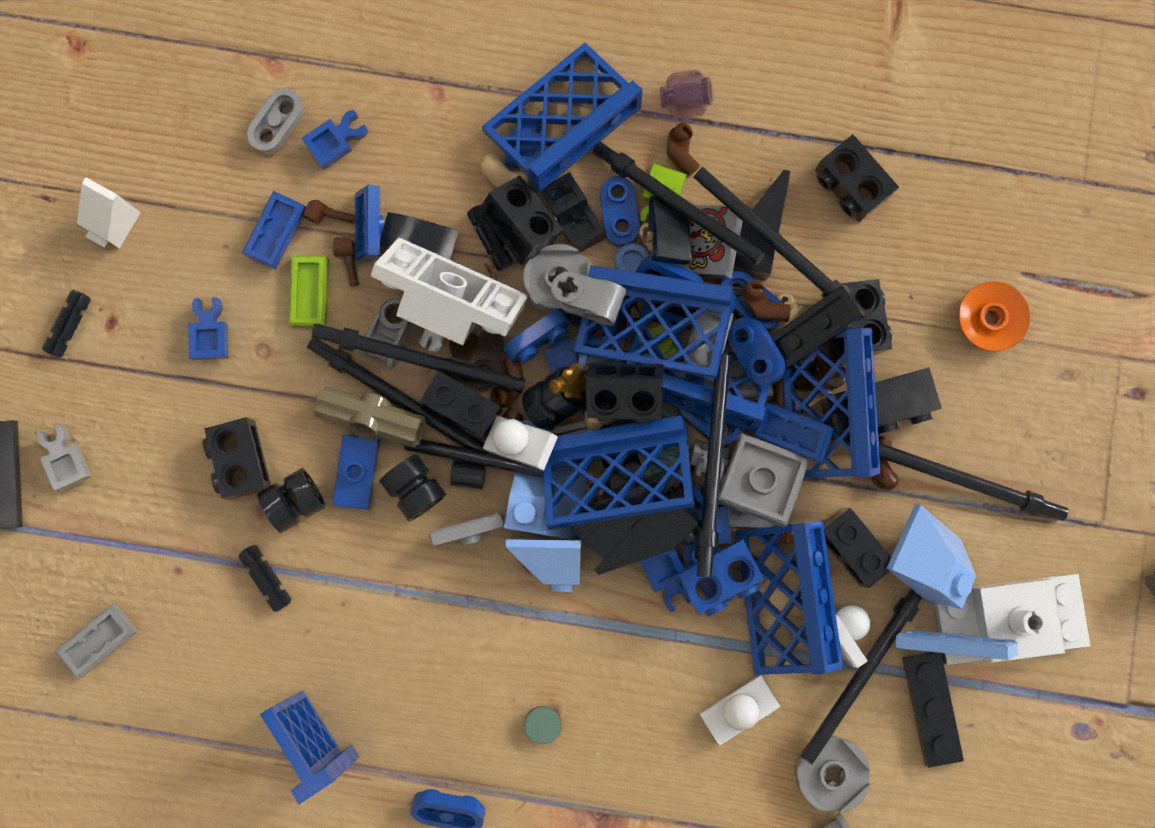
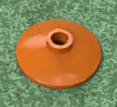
[958,281,1030,352]

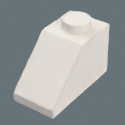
[77,177,141,248]

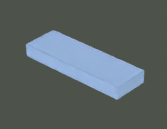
[896,629,1018,660]

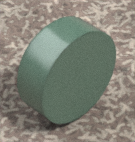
[525,706,561,744]

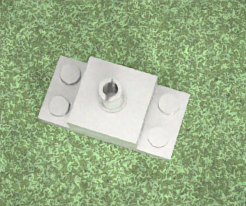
[371,238,528,351]
[934,574,1090,665]

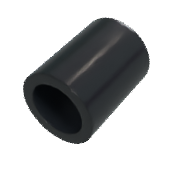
[450,461,486,490]

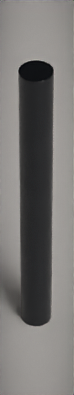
[404,439,543,477]

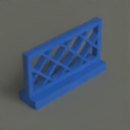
[482,43,642,192]
[574,265,737,378]
[627,304,770,432]
[783,328,881,478]
[543,416,695,530]
[736,521,843,675]
[260,691,359,804]

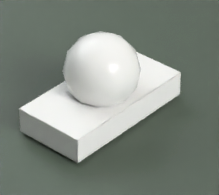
[483,416,558,471]
[836,605,870,668]
[699,675,781,746]

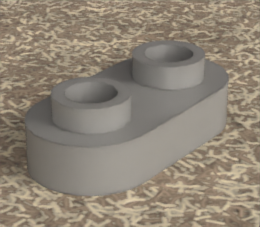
[247,88,304,155]

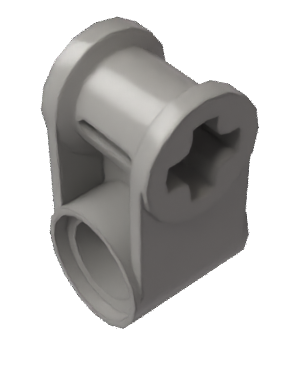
[551,271,626,326]
[359,297,414,369]

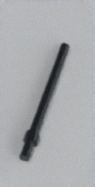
[592,142,765,265]
[693,166,866,313]
[311,323,525,393]
[307,338,490,453]
[696,354,731,578]
[879,443,1068,521]
[800,589,922,765]

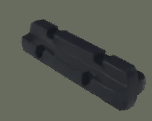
[467,204,513,271]
[42,290,90,358]
[239,545,291,612]

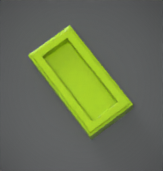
[289,256,329,327]

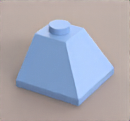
[504,466,588,541]
[886,504,976,609]
[505,539,581,592]

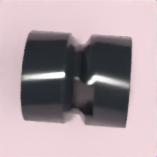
[522,366,587,430]
[379,454,447,522]
[257,467,326,533]

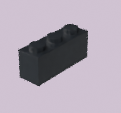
[819,367,942,443]

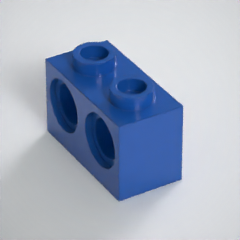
[676,540,764,617]

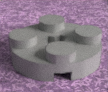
[523,244,592,314]
[794,735,870,812]

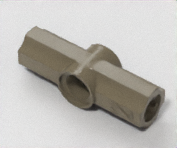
[313,386,426,448]

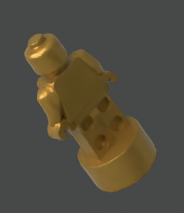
[549,360,605,399]

